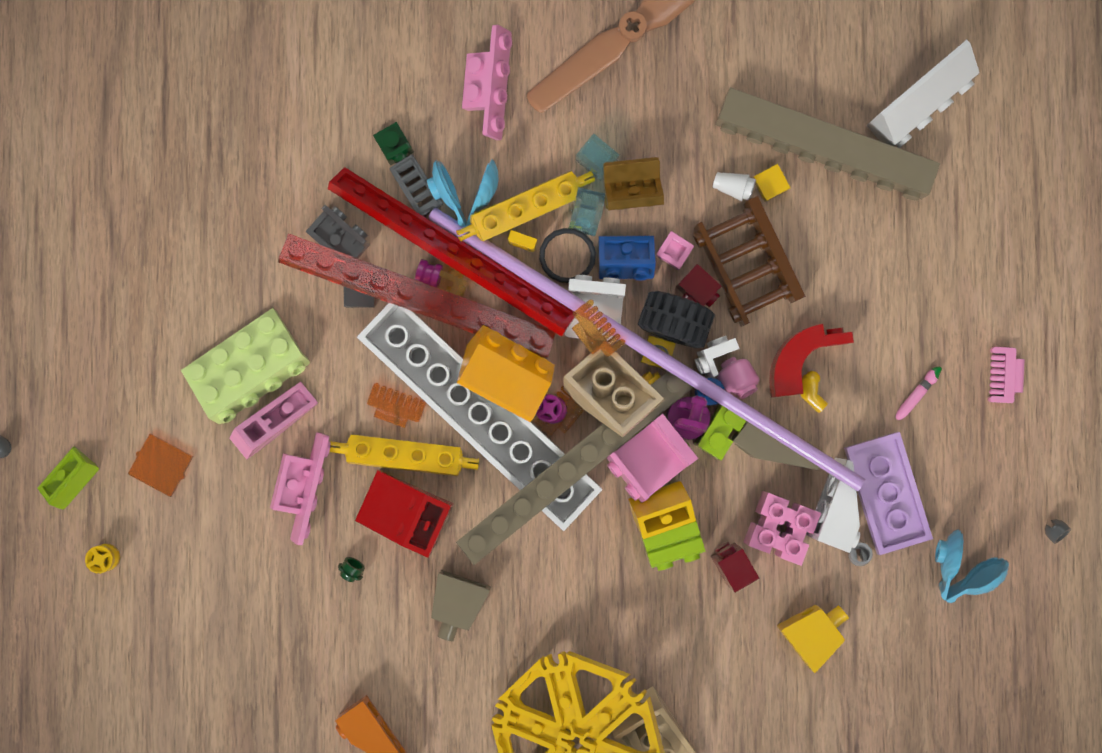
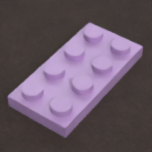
[844,432,933,555]

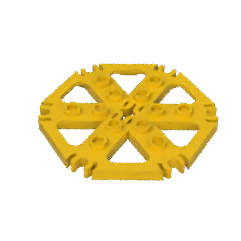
[491,651,665,753]

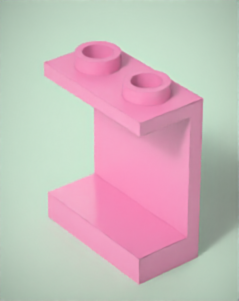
[607,414,698,502]

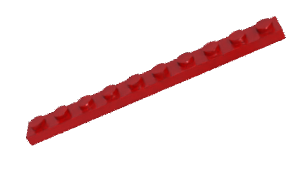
[327,167,577,337]

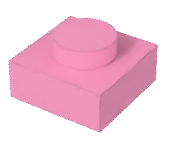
[655,231,694,270]

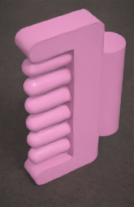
[988,347,1025,403]

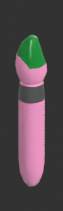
[896,367,942,420]

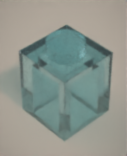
[575,134,619,181]
[569,187,605,236]

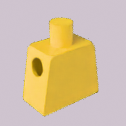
[777,605,849,673]

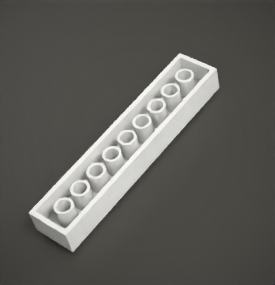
[357,296,602,531]

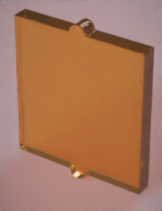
[128,434,194,497]

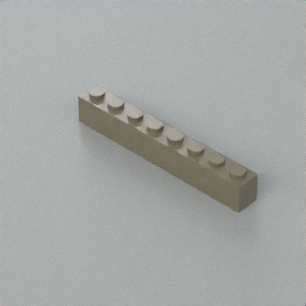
[715,87,941,201]

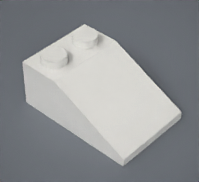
[806,458,860,553]

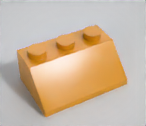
[457,325,555,422]

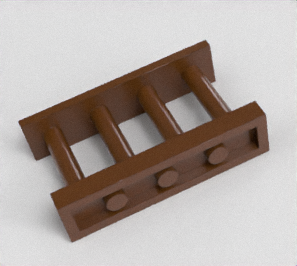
[693,196,806,327]

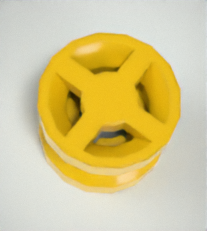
[85,543,120,574]

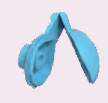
[427,159,499,227]
[935,529,1009,603]

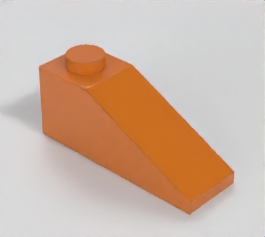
[335,695,407,753]

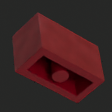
[711,542,760,593]

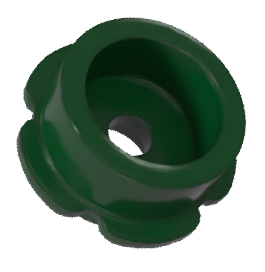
[338,557,365,582]

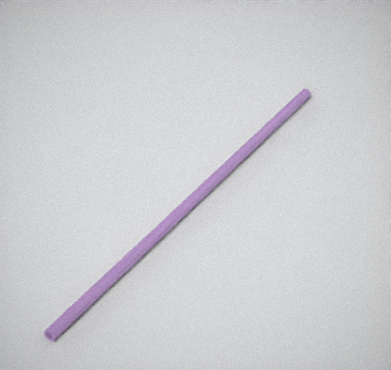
[429,208,866,491]

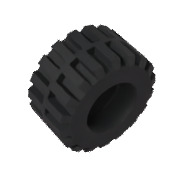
[637,291,715,348]

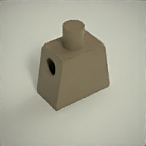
[431,570,491,641]

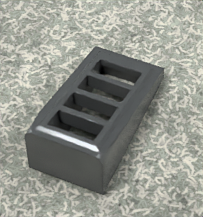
[389,154,443,216]

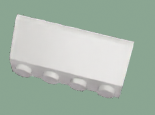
[866,40,979,148]

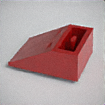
[355,470,454,558]

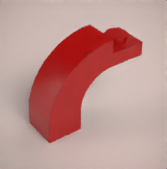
[769,324,854,398]

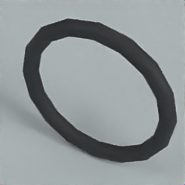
[539,228,596,283]

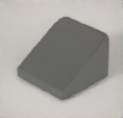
[343,279,375,308]

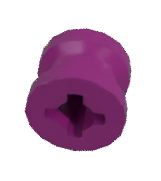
[414,259,443,292]
[536,394,567,424]

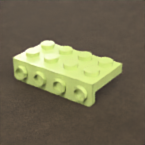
[181,308,310,424]

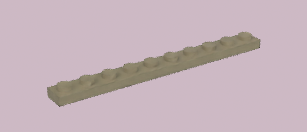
[456,371,693,565]

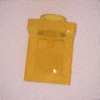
[439,268,469,313]

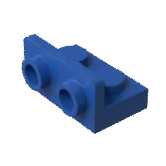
[598,236,656,281]

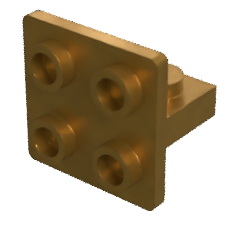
[603,157,664,211]

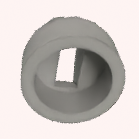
[848,542,873,566]

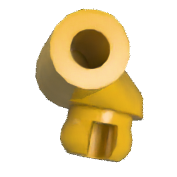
[800,371,828,413]

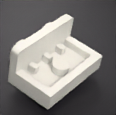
[695,336,740,378]

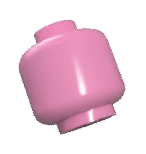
[717,357,759,400]

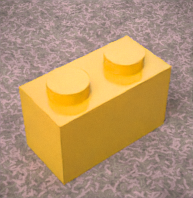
[628,481,696,539]

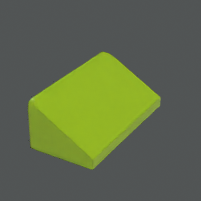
[37,446,99,510]

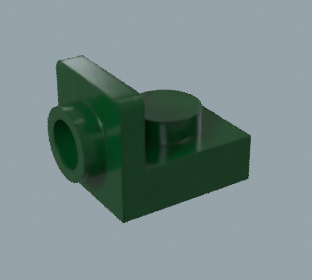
[373,122,414,166]

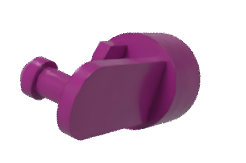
[665,396,710,440]

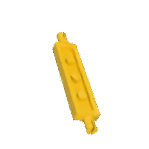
[456,171,595,241]
[329,435,479,476]

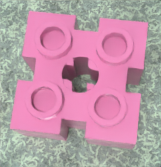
[743,491,821,566]

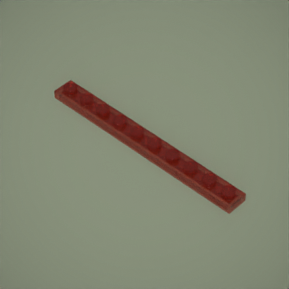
[278,233,556,359]

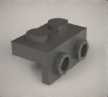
[305,205,370,270]

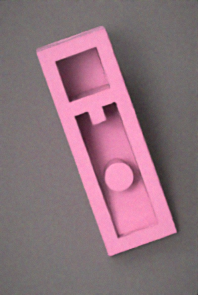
[229,382,318,459]

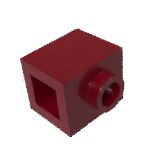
[676,264,722,308]

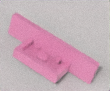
[462,25,512,140]
[270,432,330,545]

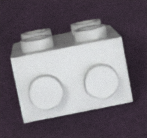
[564,275,626,342]

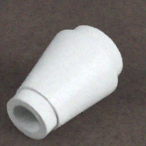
[713,172,756,201]

